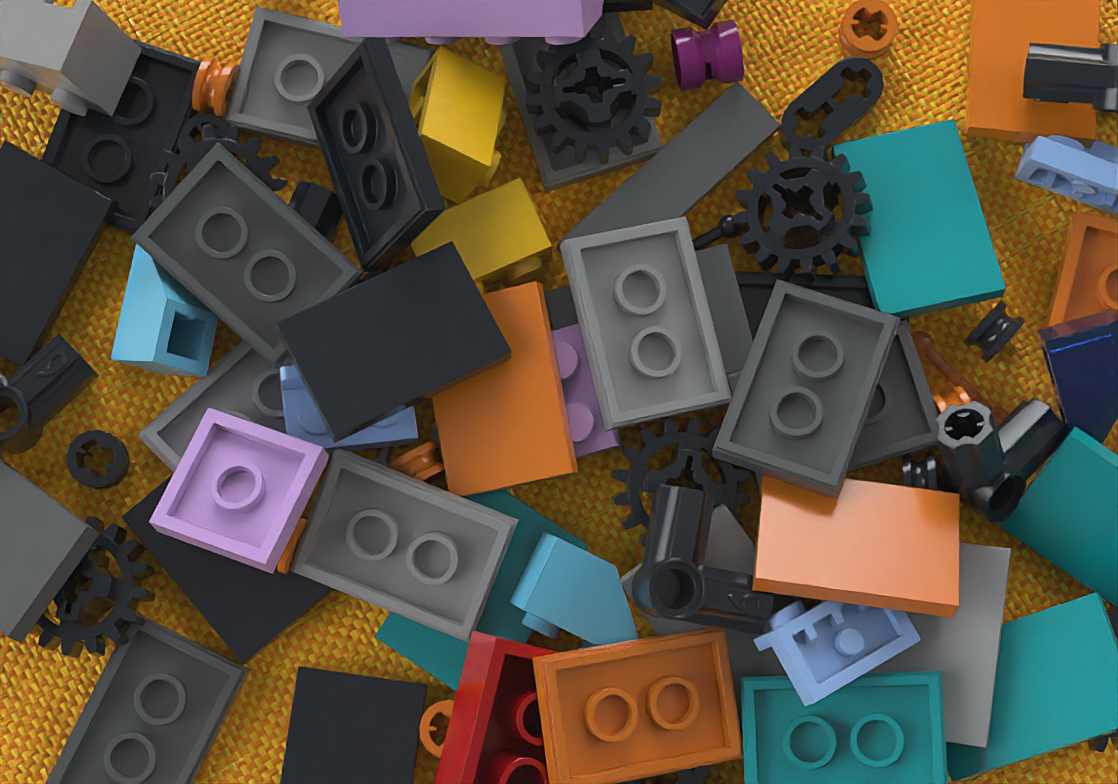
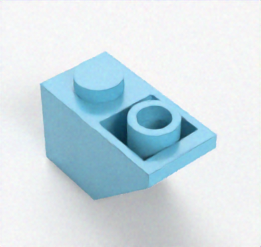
[110,243,219,377]
[509,532,639,649]

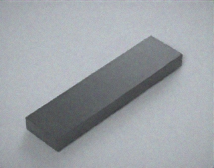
[556,81,780,254]

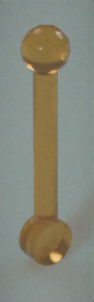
[911,331,1009,427]

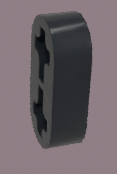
[778,56,884,157]

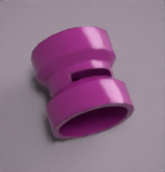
[670,19,744,91]

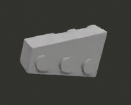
[0,0,142,116]

